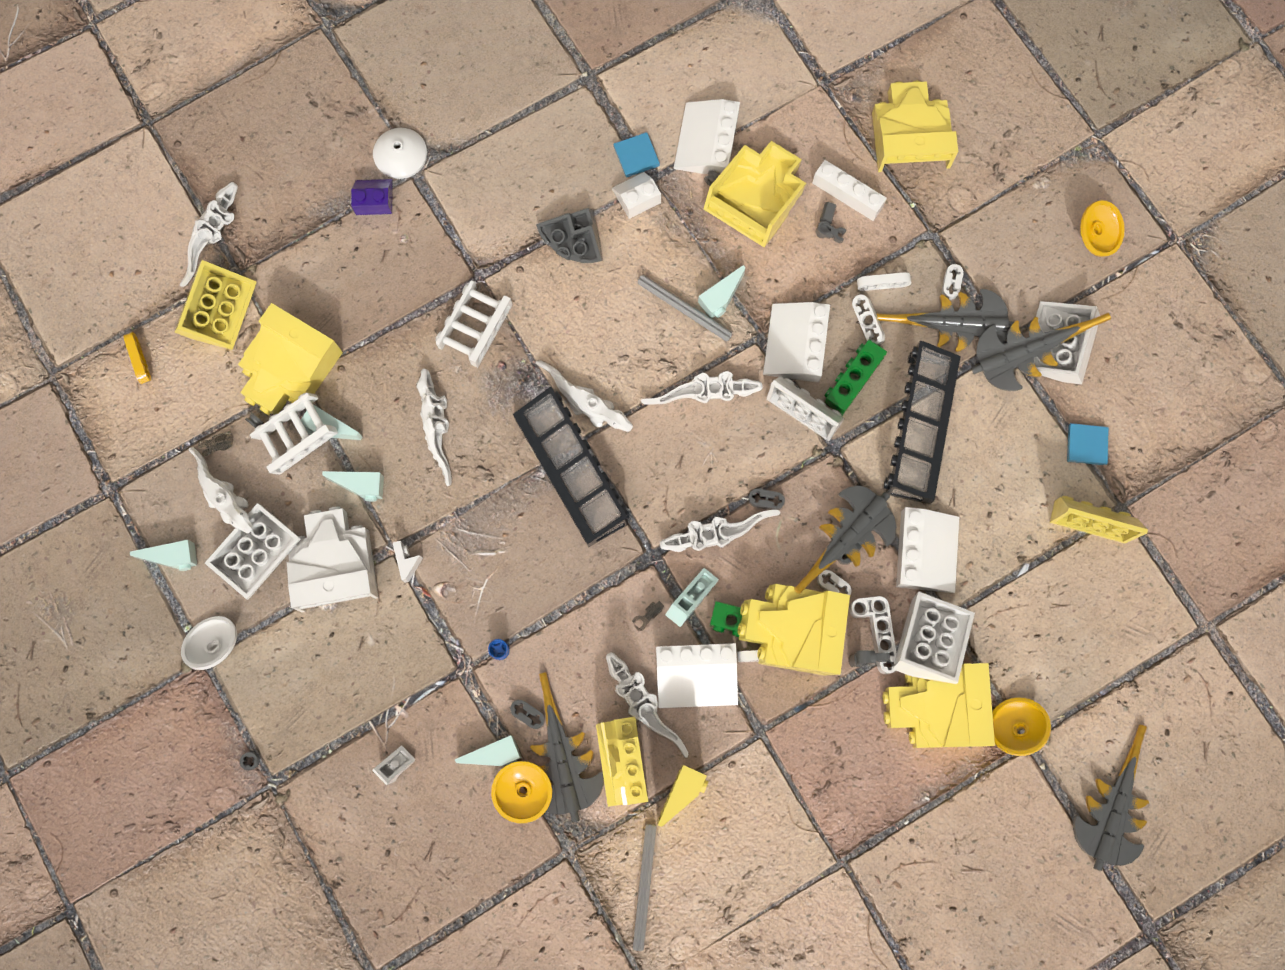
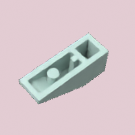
[698,265,745,319]
[301,405,363,440]
[322,471,384,502]
[130,540,197,571]
[665,568,719,627]
[455,735,522,766]

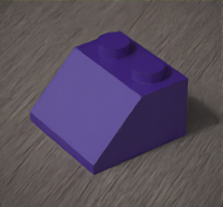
[351,179,393,215]

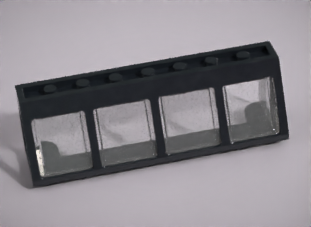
[883,341,961,504]
[513,387,630,548]

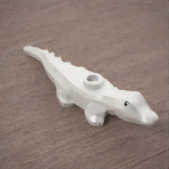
[180,182,238,287]
[535,361,633,432]
[416,369,452,486]
[641,371,762,405]
[189,447,253,533]
[660,510,780,552]
[606,652,688,758]

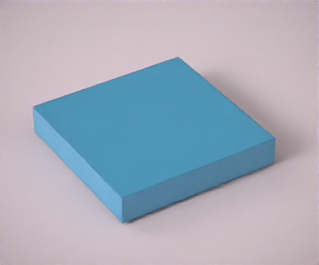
[613,132,660,178]
[1067,423,1109,465]

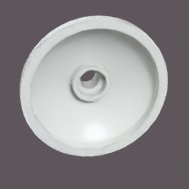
[373,128,427,179]
[181,616,237,670]

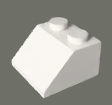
[612,172,661,219]

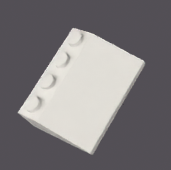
[674,99,740,175]
[1034,301,1100,384]
[763,302,830,383]
[766,377,844,441]
[205,503,301,600]
[896,507,959,593]
[893,592,975,684]
[656,643,738,708]

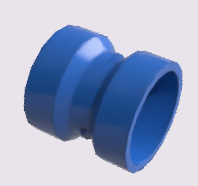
[488,639,510,660]

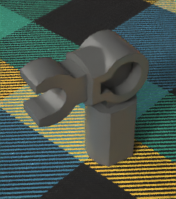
[815,202,846,243]
[848,650,890,667]

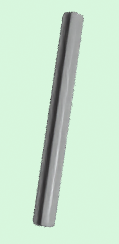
[638,275,732,341]
[633,824,656,951]

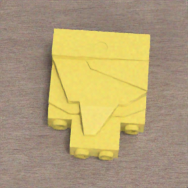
[872,81,958,172]
[704,141,806,247]
[238,303,343,416]
[738,584,850,676]
[882,663,995,748]
[596,717,648,807]

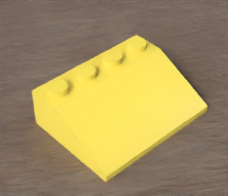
[174,260,257,350]
[1050,496,1148,543]
[657,765,709,827]

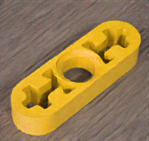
[123,332,151,384]

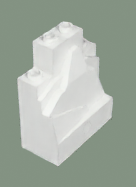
[287,507,379,612]

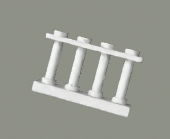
[435,280,513,368]
[250,393,338,475]

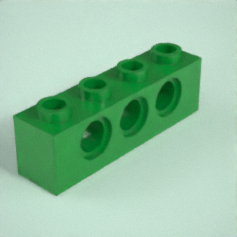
[824,340,887,416]
[709,601,742,637]

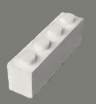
[812,160,887,221]

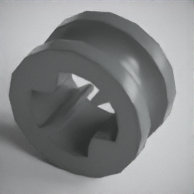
[704,170,719,186]
[245,412,264,428]
[240,752,260,771]

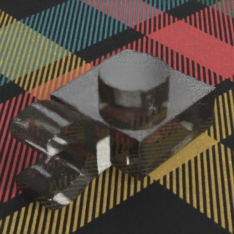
[198,431,233,456]
[632,601,665,631]

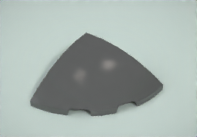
[536,208,603,263]

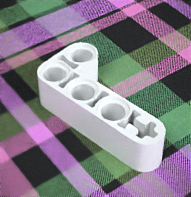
[849,596,897,675]

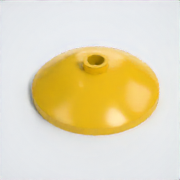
[1080,200,1125,257]
[992,698,1051,756]
[491,761,552,823]

